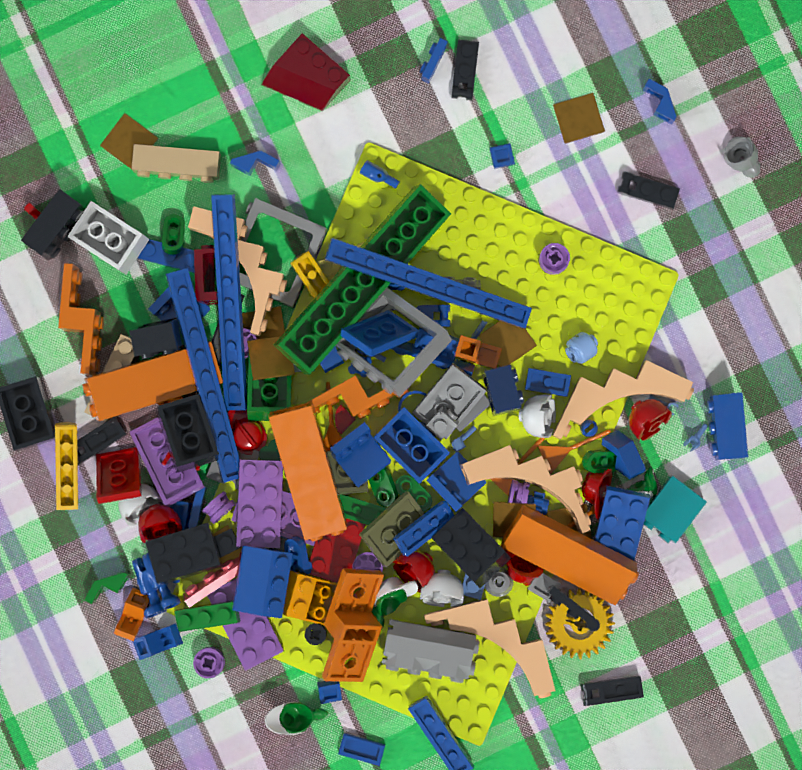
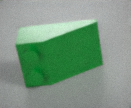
[247,356,292,421]

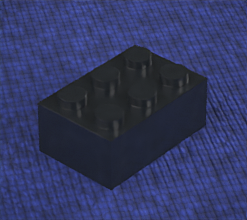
[21,189,85,261]
[129,317,185,359]
[0,376,55,451]
[156,394,219,473]
[432,508,511,588]
[145,523,223,585]

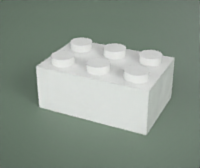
[67,201,149,275]

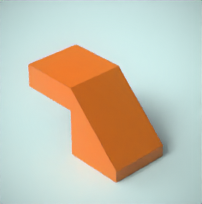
[455,335,502,369]
[114,588,150,641]

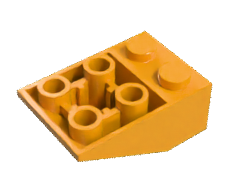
[283,570,354,625]

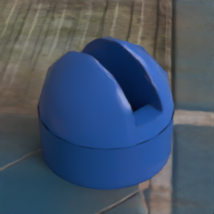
[580,420,598,437]

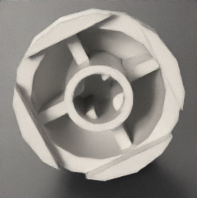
[519,395,556,438]
[118,484,162,526]
[420,570,464,607]

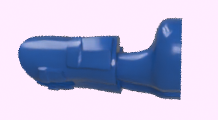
[132,553,181,619]

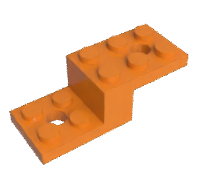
[58,263,104,376]
[308,375,411,419]
[322,568,384,682]

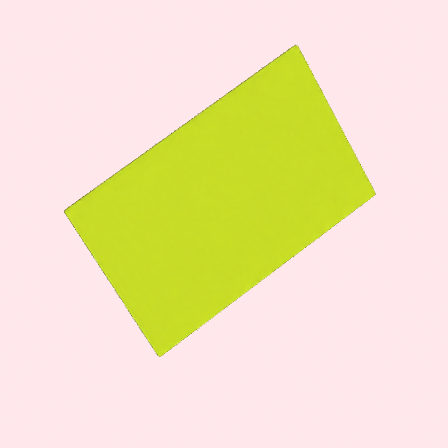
[167,143,679,746]

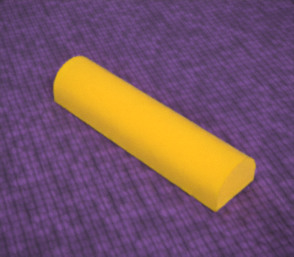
[290,251,329,299]
[55,422,78,510]

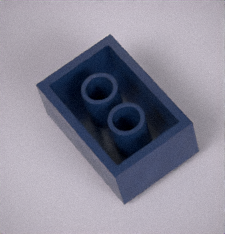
[482,365,524,416]

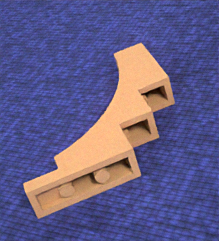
[552,360,694,440]
[424,598,555,699]

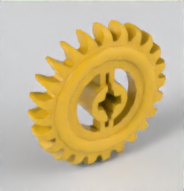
[544,588,615,660]

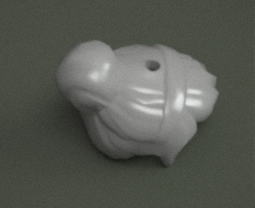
[723,136,761,178]

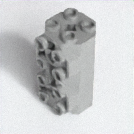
[382,619,480,683]

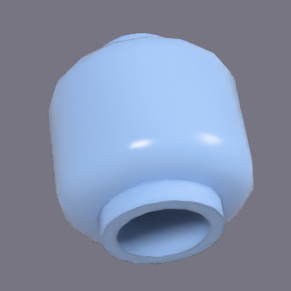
[565,332,598,364]

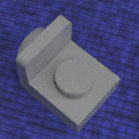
[425,406,459,440]
[527,573,561,602]

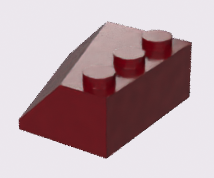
[261,33,351,112]

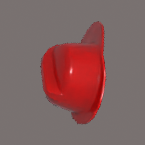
[227,409,267,455]
[582,469,612,520]
[501,544,544,586]

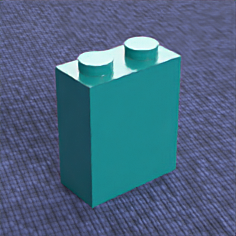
[644,476,707,544]

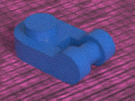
[416,305,450,327]
[284,536,312,575]

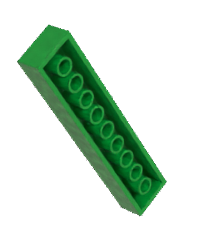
[274,184,451,374]

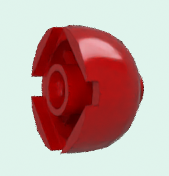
[628,399,672,441]
[138,504,182,543]
[392,550,435,593]

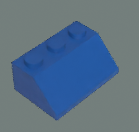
[707,392,748,460]
[373,407,450,484]
[232,545,293,618]

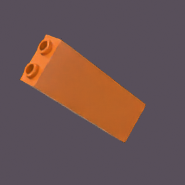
[82,341,223,421]
[269,401,347,541]
[501,505,639,606]

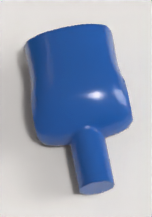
[360,160,400,189]

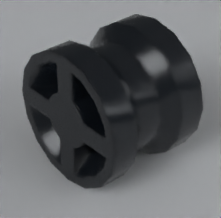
[305,623,327,645]

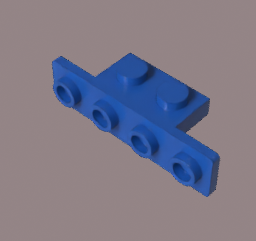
[391,328,475,376]

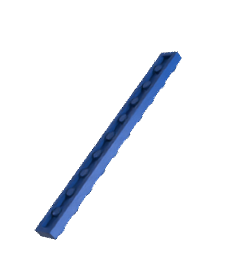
[211,194,247,410]
[325,238,532,329]
[166,268,240,483]

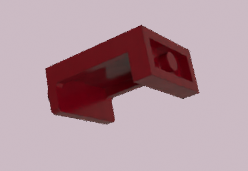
[194,245,218,305]

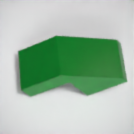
[84,572,130,604]

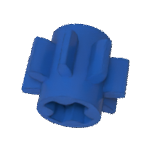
[527,491,549,515]

